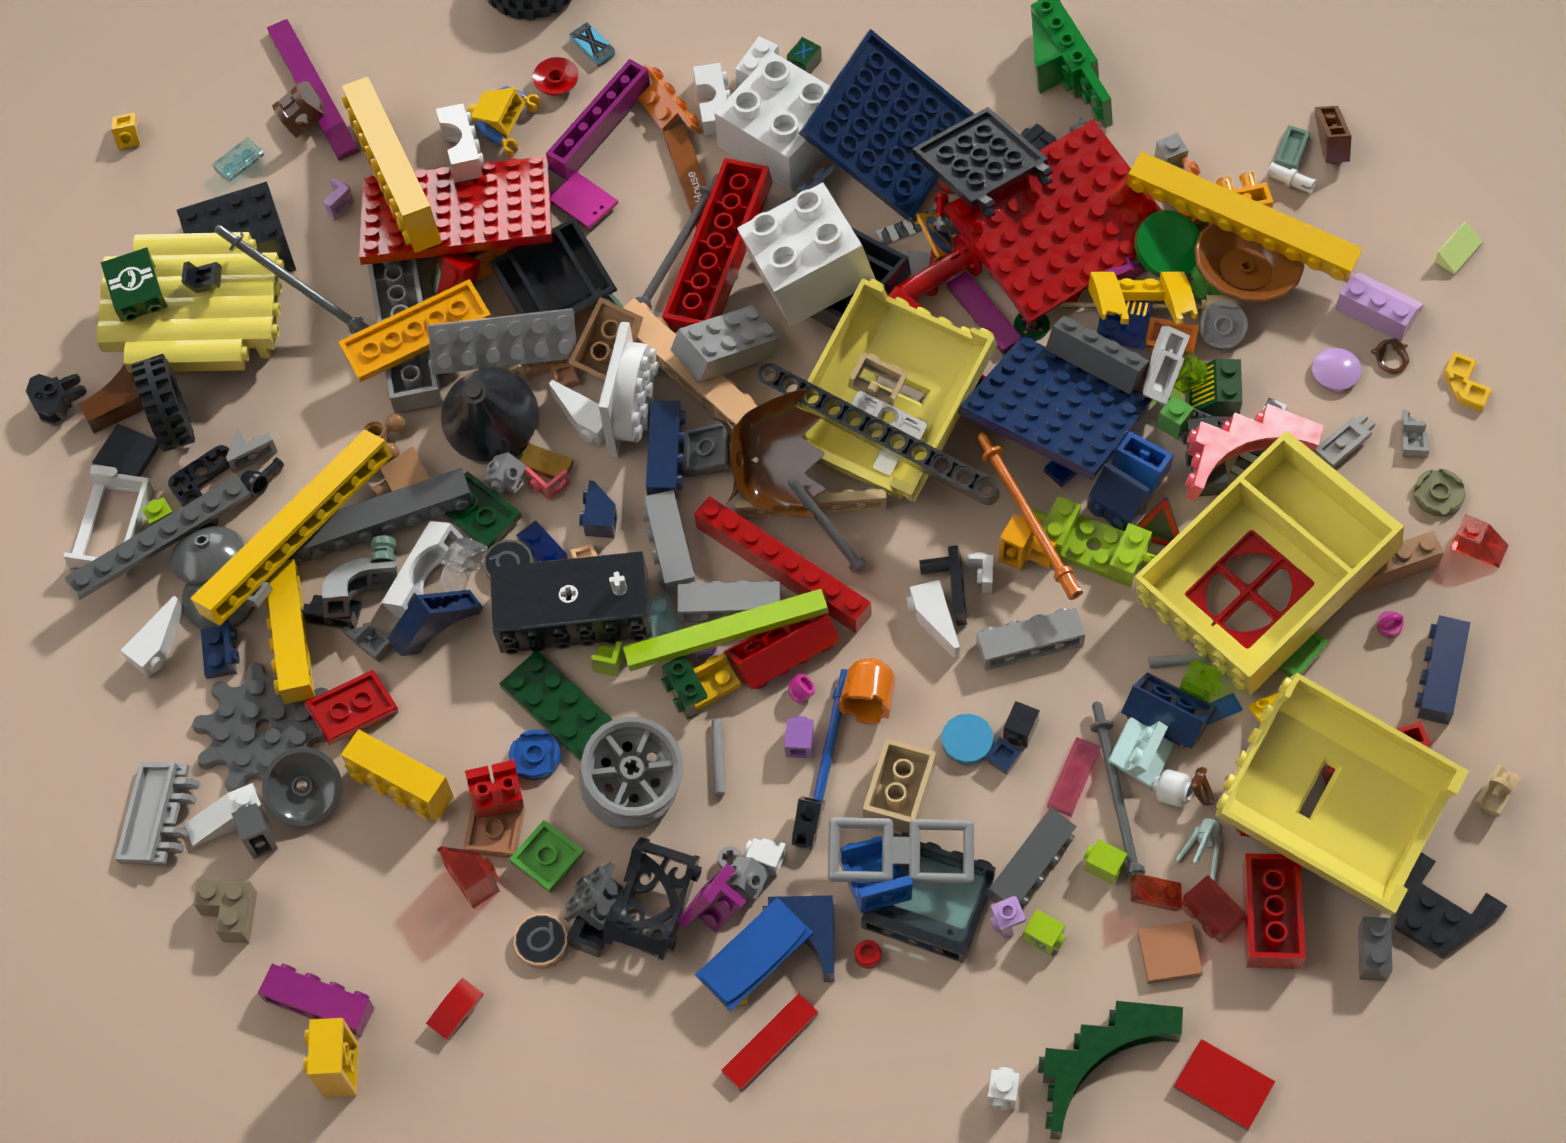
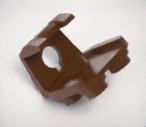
[272,81,325,138]

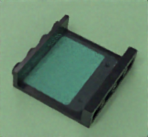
[861,833,996,963]

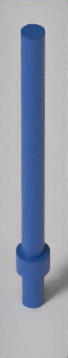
[813,669,848,800]

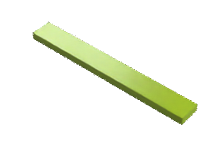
[623,589,829,671]

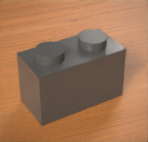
[231,803,278,859]
[1358,916,1393,981]

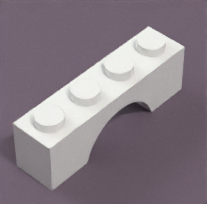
[436,104,485,183]
[381,521,464,618]

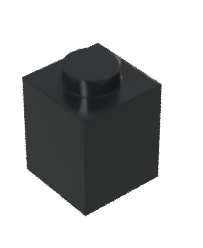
[1003,701,1040,747]

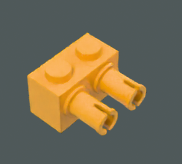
[1216,171,1273,208]
[998,514,1057,571]

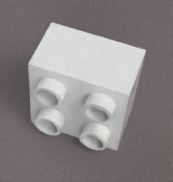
[714,52,830,191]
[737,183,876,327]

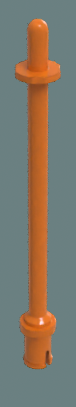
[978,433,1083,600]

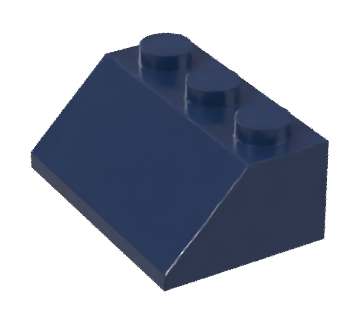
[1121,672,1217,749]

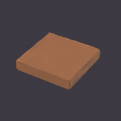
[463,804,525,858]
[1137,921,1203,984]

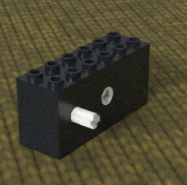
[490,551,653,654]

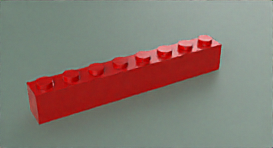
[694,496,872,634]

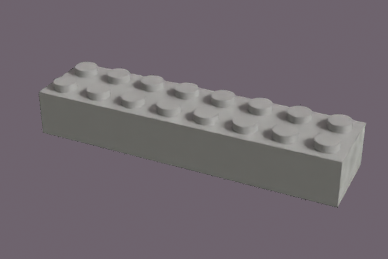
[368,258,443,413]

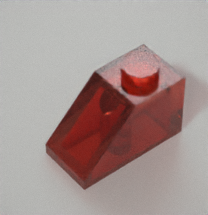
[1450,514,1509,568]

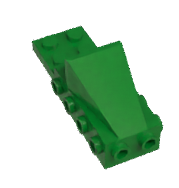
[1030,0,1113,128]

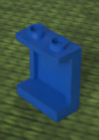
[839,836,913,913]

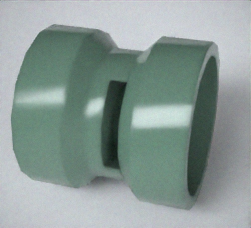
[371,536,397,563]

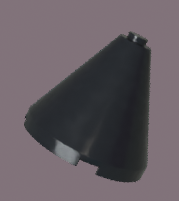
[441,368,540,465]

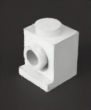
[744,838,787,877]

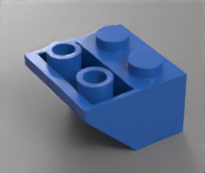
[1110,431,1173,503]

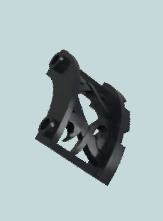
[602,837,702,960]

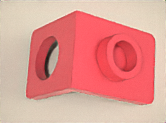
[525,466,570,500]

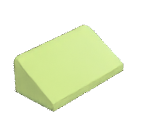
[1435,222,1483,275]

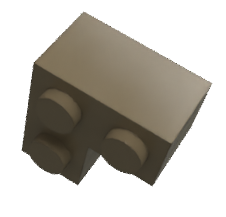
[193,879,257,943]

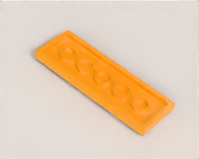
[338,279,491,383]

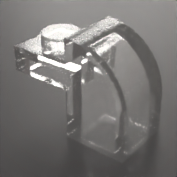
[438,537,488,592]

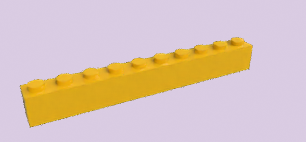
[1127,151,1363,282]
[190,429,392,626]

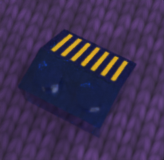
[1097,301,1153,350]

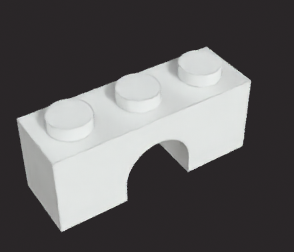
[693,63,730,136]

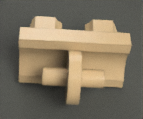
[1475,764,1522,817]

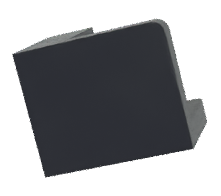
[567,916,605,958]

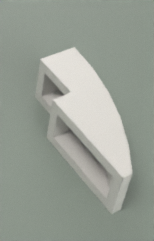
[1143,326,1190,404]

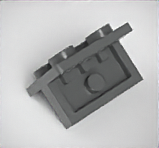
[563,862,623,931]

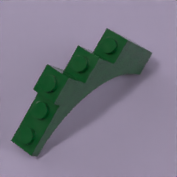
[1038,1001,1183,1140]

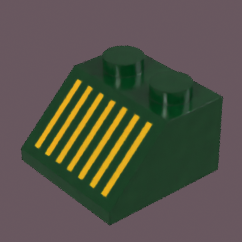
[1188,359,1242,417]

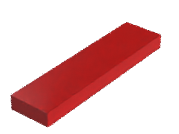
[721,993,818,1091]

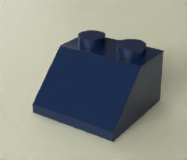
[1087,462,1150,531]

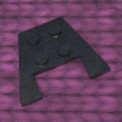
[1394,852,1507,959]

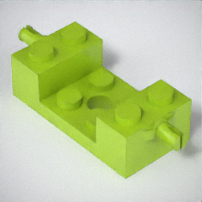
[1032,496,1156,587]

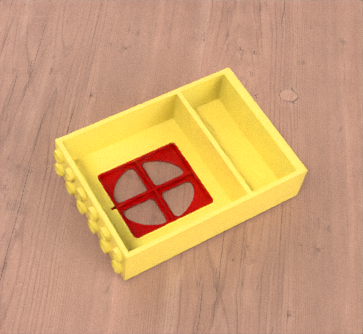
[1135,430,1404,695]

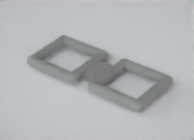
[828,817,974,884]

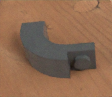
[322,557,397,618]

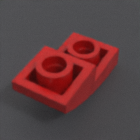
[425,978,484,1040]

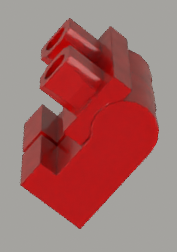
[465,759,524,819]

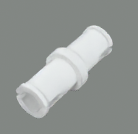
[1267,162,1316,194]

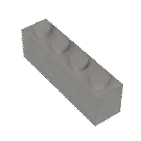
[641,490,695,595]
[678,580,781,623]
[976,608,1085,671]

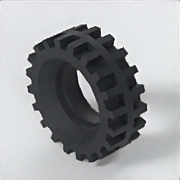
[131,354,195,452]

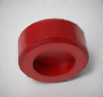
[854,940,881,969]

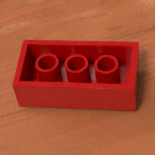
[1242,853,1306,969]

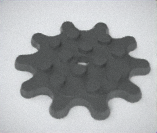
[192,662,328,792]

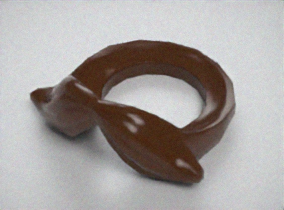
[1371,338,1409,374]
[1191,767,1214,806]

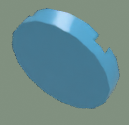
[941,714,994,765]

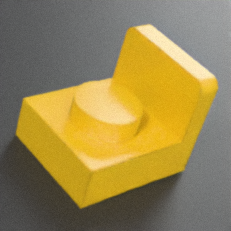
[111,113,140,149]

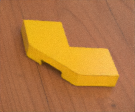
[1444,352,1492,412]

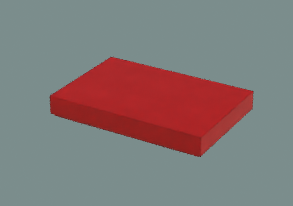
[304,670,398,746]
[1174,1039,1276,1131]

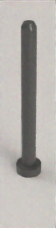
[788,478,866,572]

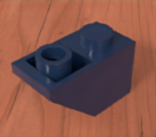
[579,480,618,538]

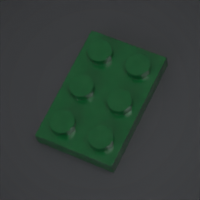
[444,471,522,550]

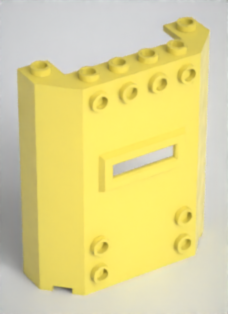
[795,278,997,502]
[1215,673,1469,915]

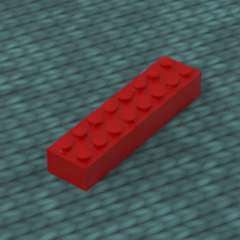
[662,158,773,333]

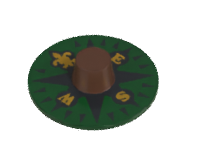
[1014,313,1050,340]

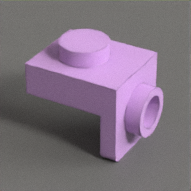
[989,896,1026,939]

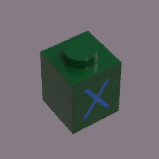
[787,37,822,74]

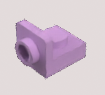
[323,178,354,220]

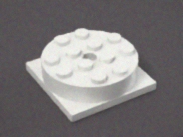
[598,322,659,458]

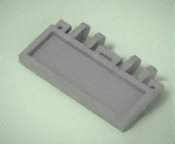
[115,762,200,864]

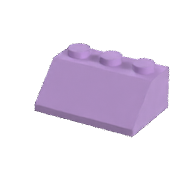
[1336,272,1424,341]

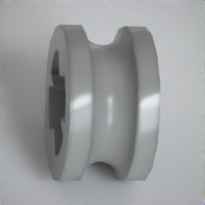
[718,846,742,868]

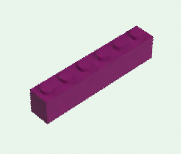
[546,59,650,180]

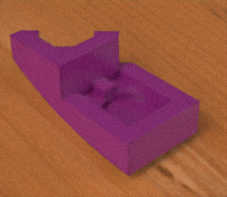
[1105,257,1145,280]

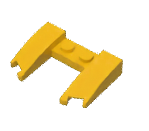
[1088,272,1198,324]

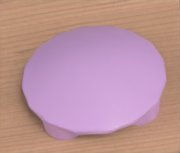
[1311,348,1361,394]

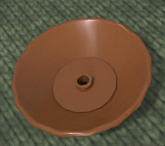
[1194,223,1305,302]

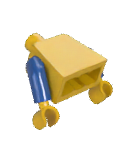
[467,86,540,157]

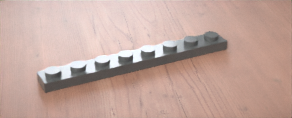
[65,475,251,600]

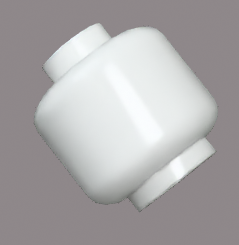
[1152,769,1194,807]

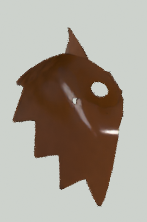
[711,389,826,518]

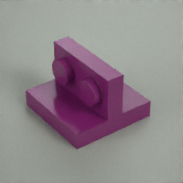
[677,863,746,932]

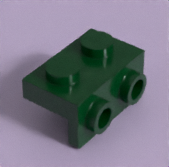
[661,655,708,720]

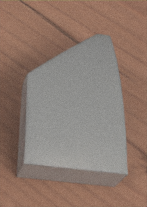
[1401,409,1429,458]

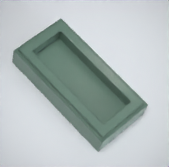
[1274,125,1311,170]

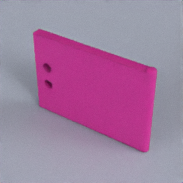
[550,172,619,230]

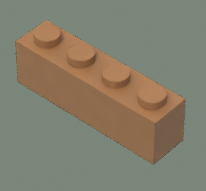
[1352,531,1444,597]

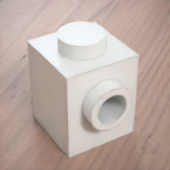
[987,1067,1020,1110]

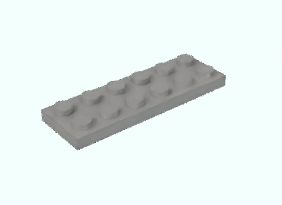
[427,308,577,375]

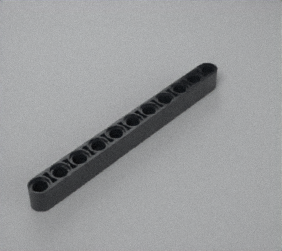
[758,363,1000,505]

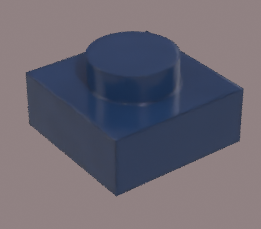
[985,737,1022,775]

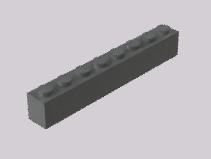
[287,468,475,566]

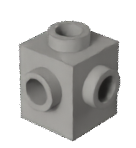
[483,453,526,494]
[726,857,770,899]

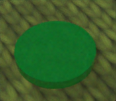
[1135,210,1200,278]

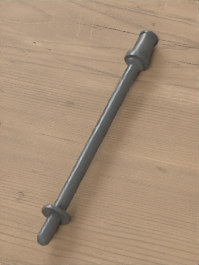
[635,173,718,309]
[215,225,370,334]
[1090,701,1149,900]

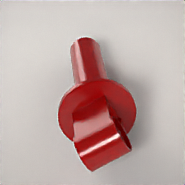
[893,234,983,300]

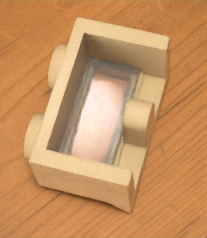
[848,353,908,406]

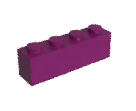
[258,963,374,1038]

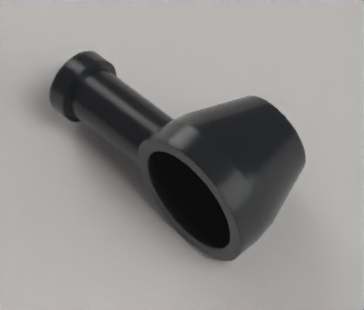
[240,457,284,497]

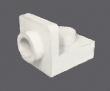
[967,552,993,594]

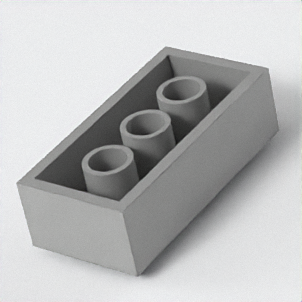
[670,305,781,383]

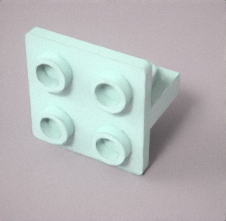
[1108,718,1174,788]

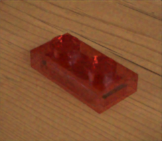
[1130,873,1182,911]

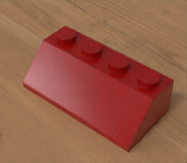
[723,613,840,690]

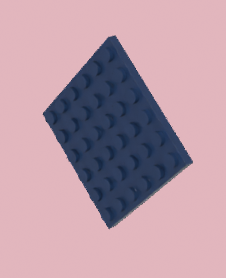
[798,29,975,222]
[958,335,1153,480]

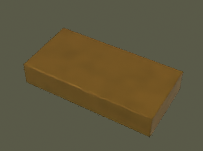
[520,443,574,482]

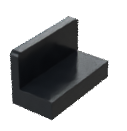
[302,595,363,629]

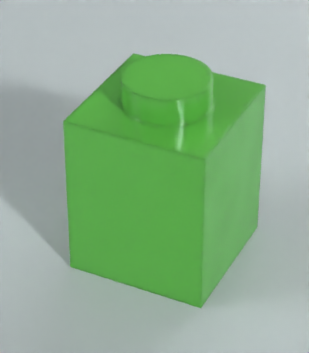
[1157,395,1194,440]

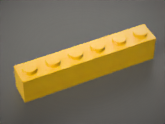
[264,559,315,704]

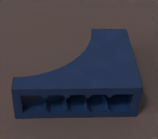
[387,590,484,656]
[763,895,835,982]

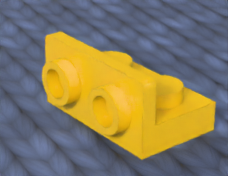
[692,653,741,711]

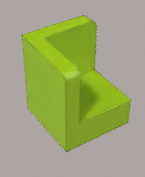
[591,641,625,677]

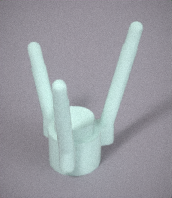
[1176,818,1224,882]

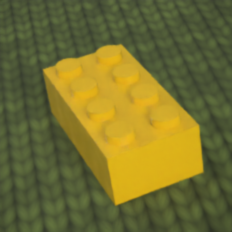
[341,729,454,822]

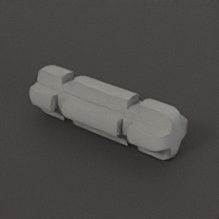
[933,217,962,235]

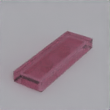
[1047,737,1101,817]

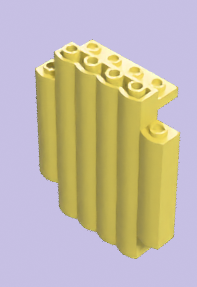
[97,232,284,373]

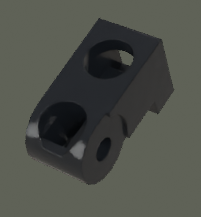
[792,796,825,850]

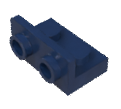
[200,619,240,679]

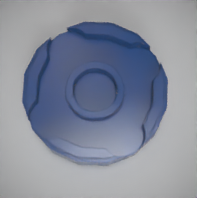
[509,729,562,781]

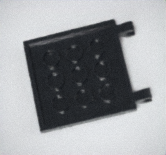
[913,107,1053,218]

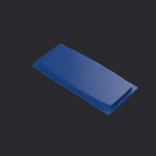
[695,897,813,1012]

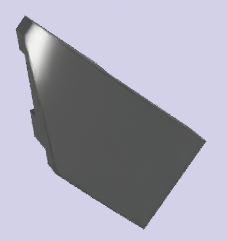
[341,622,394,662]

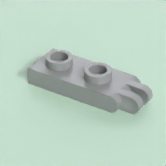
[1314,414,1376,468]

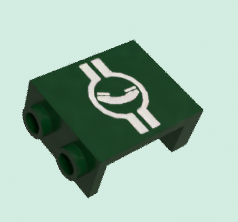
[100,247,168,322]

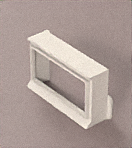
[63,465,154,577]

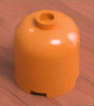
[839,658,895,724]

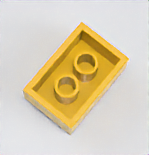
[303,1018,358,1098]

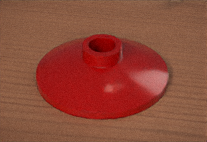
[533,57,579,95]

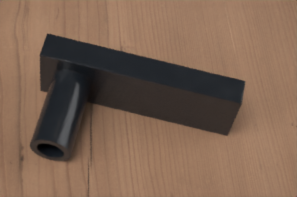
[919,545,967,626]

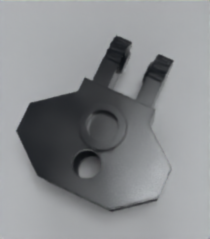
[26,374,87,426]

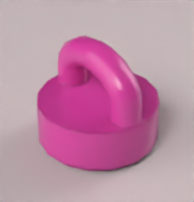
[1376,611,1404,638]
[788,674,815,703]

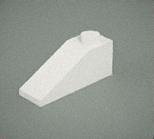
[549,380,605,446]
[906,580,960,659]
[121,596,183,678]
[184,783,268,848]

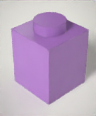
[785,716,814,758]

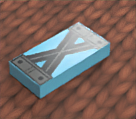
[569,22,615,66]

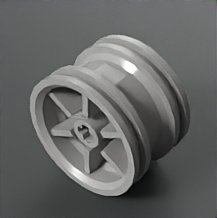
[579,717,683,830]

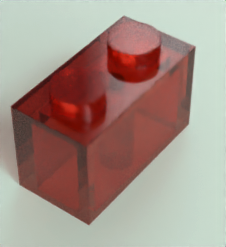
[1182,875,1246,943]

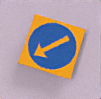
[915,214,954,261]

